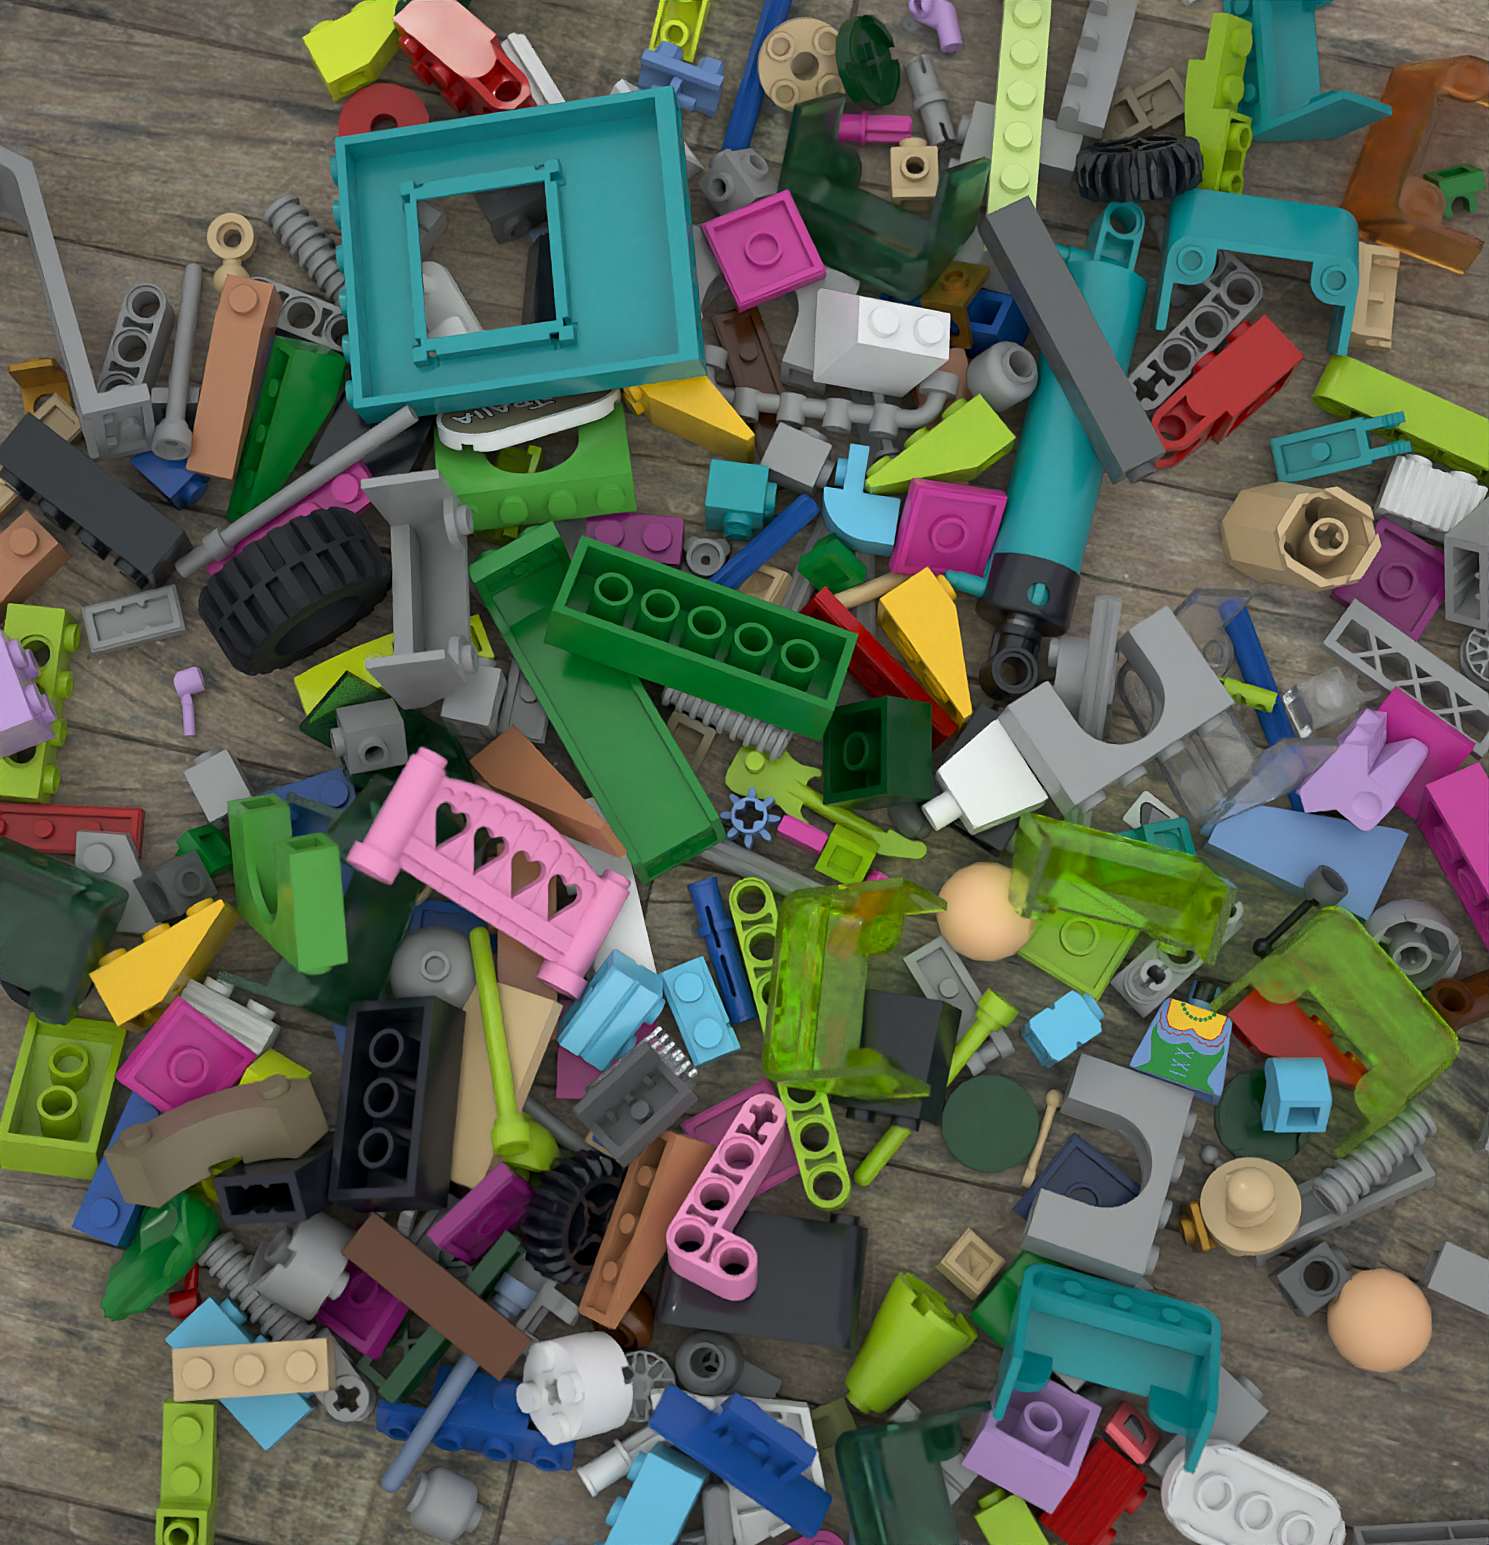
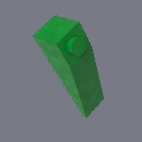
[226,335,346,522]

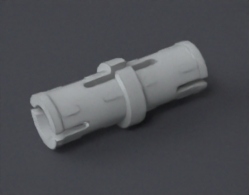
[903,54,958,152]

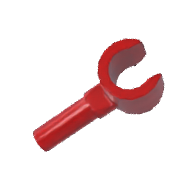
[169,1261,202,1320]

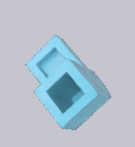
[821,443,901,557]
[1261,1057,1332,1132]

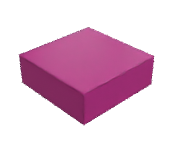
[776,814,828,858]

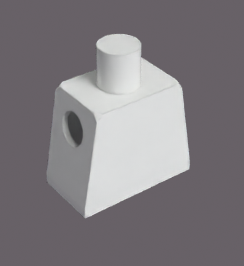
[921,719,1049,835]

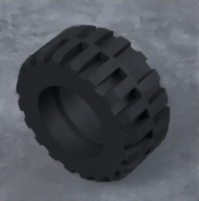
[198,506,392,676]

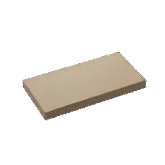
[450,982,563,1189]

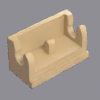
[1348,241,1400,352]

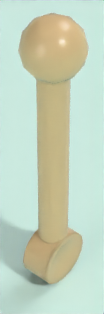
[1020,1089,1064,1188]

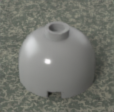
[1359,898,1462,999]
[389,925,477,1009]

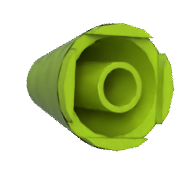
[844,1272,978,1414]

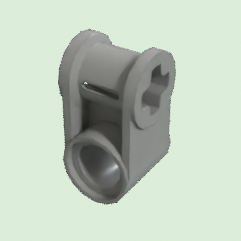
[312,1326,377,1422]

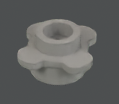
[681,536,730,580]

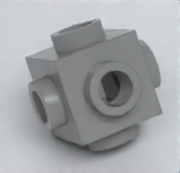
[697,148,783,216]

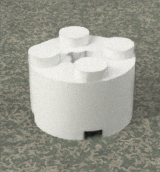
[516,1331,633,1445]

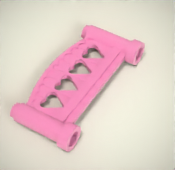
[345,747,631,1001]

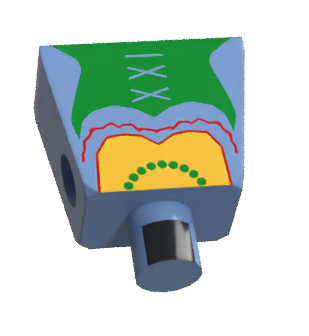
[1129,980,1232,1106]

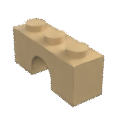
[172,1337,337,1401]

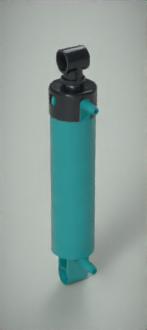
[943,201,1149,701]

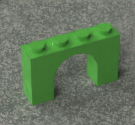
[434,402,637,532]
[227,793,348,975]

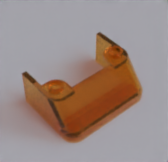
[1339,55,1489,275]

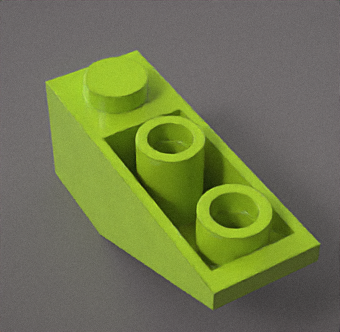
[863,393,1016,497]

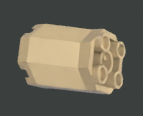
[1219,481,1381,592]

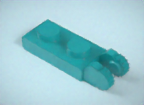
[1269,411,1412,483]

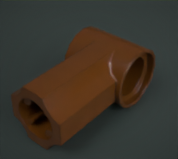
[1414,969,1489,1042]

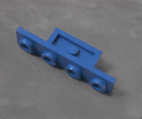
[376,1365,576,1472]
[648,1384,832,1539]

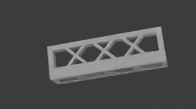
[1319,599,1489,761]

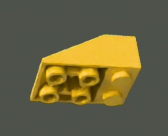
[89,898,241,1034]

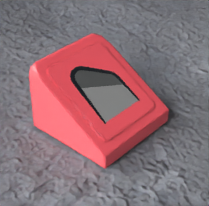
[1100,1401,1159,1464]

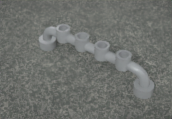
[704,344,960,439]

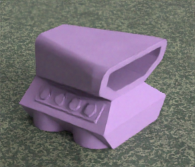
[1295,707,1429,831]

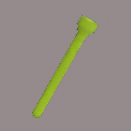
[469,926,534,1156]
[853,988,1020,1187]

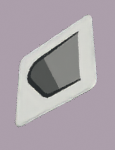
[1123,791,1179,829]

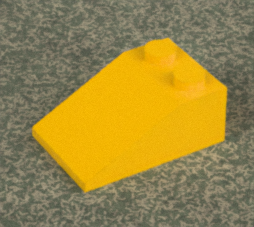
[621,376,755,464]
[876,566,972,736]

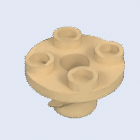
[757,17,845,114]
[1200,1157,1301,1257]

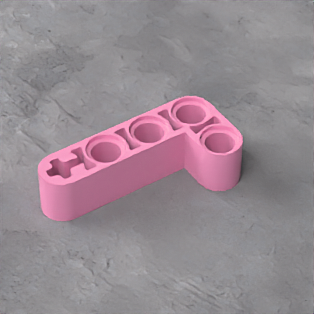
[666,1094,786,1301]

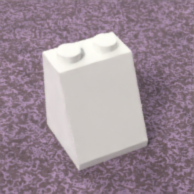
[813,288,950,398]

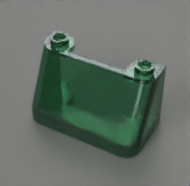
[0,835,130,1026]

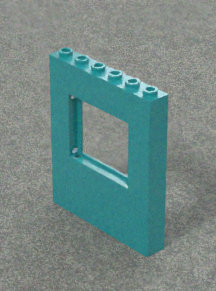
[330,85,707,424]

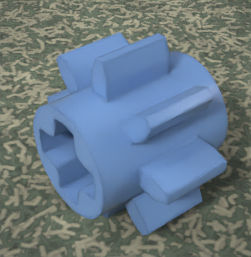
[720,787,782,850]

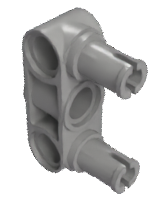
[1109,888,1244,1018]

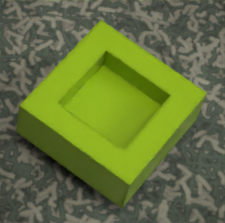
[814,823,880,891]

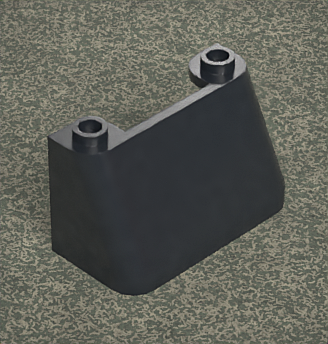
[654,1200,869,1350]

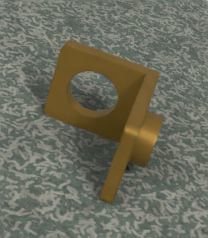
[920,260,991,349]
[8,357,73,415]
[1177,1199,1221,1253]

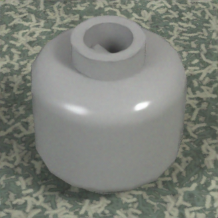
[966,341,1038,412]
[404,1467,483,1542]

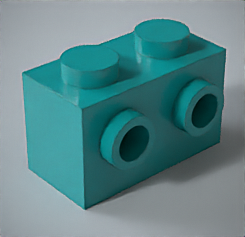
[705,459,777,542]

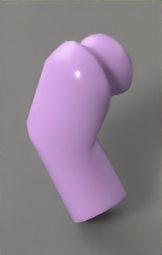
[908,0,964,53]

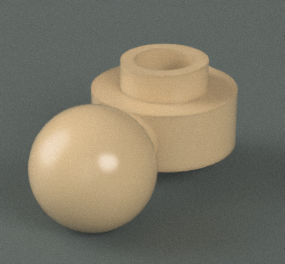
[207,213,257,297]

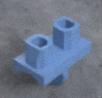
[637,41,724,117]

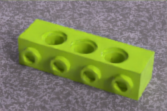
[0,603,81,804]

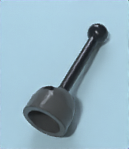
[1253,865,1348,957]

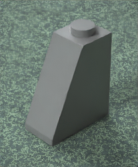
[1444,497,1489,631]

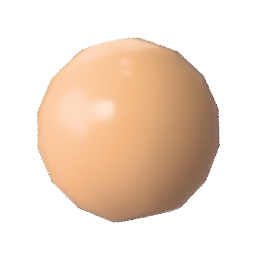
[936,862,1038,962]
[1327,1268,1432,1373]

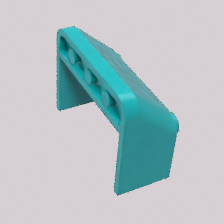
[1223,0,1392,142]
[1149,188,1359,356]
[992,1264,1221,1474]

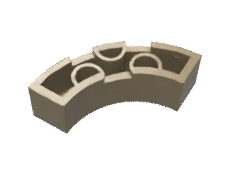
[103,1074,330,1208]

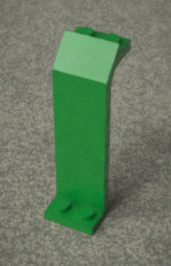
[468,520,727,886]

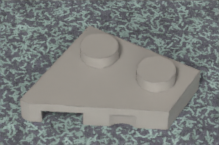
[72,829,168,934]

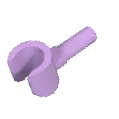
[174,666,206,736]

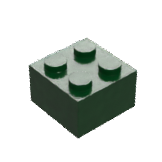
[823,695,933,811]

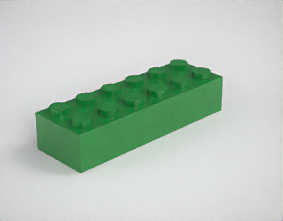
[543,535,859,742]

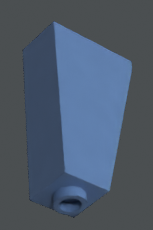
[1199,799,1409,926]

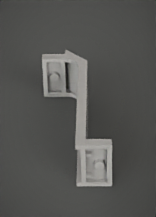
[0,146,155,463]

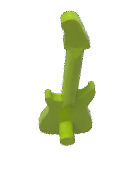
[725,745,927,861]

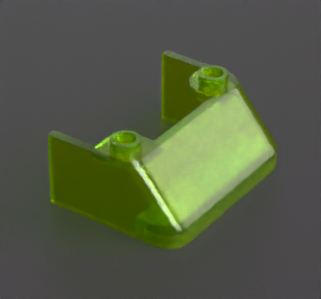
[1008,812,1238,966]
[762,877,947,1100]
[1208,906,1459,1159]

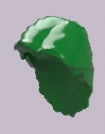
[100,1185,220,1321]

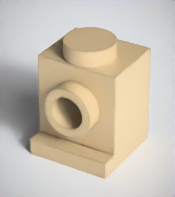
[889,138,940,214]

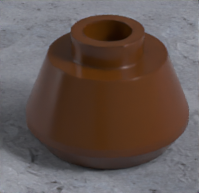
[591,1290,655,1352]

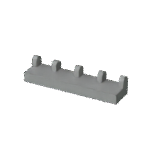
[1055,0,1139,140]
[1249,1146,1436,1268]

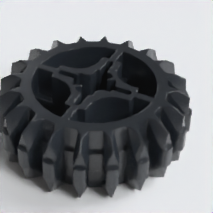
[1075,134,1204,203]
[519,1149,627,1286]

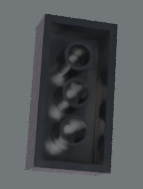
[0,411,194,590]
[327,996,466,1213]

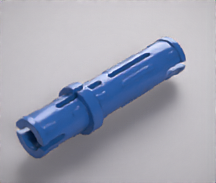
[687,877,759,1026]

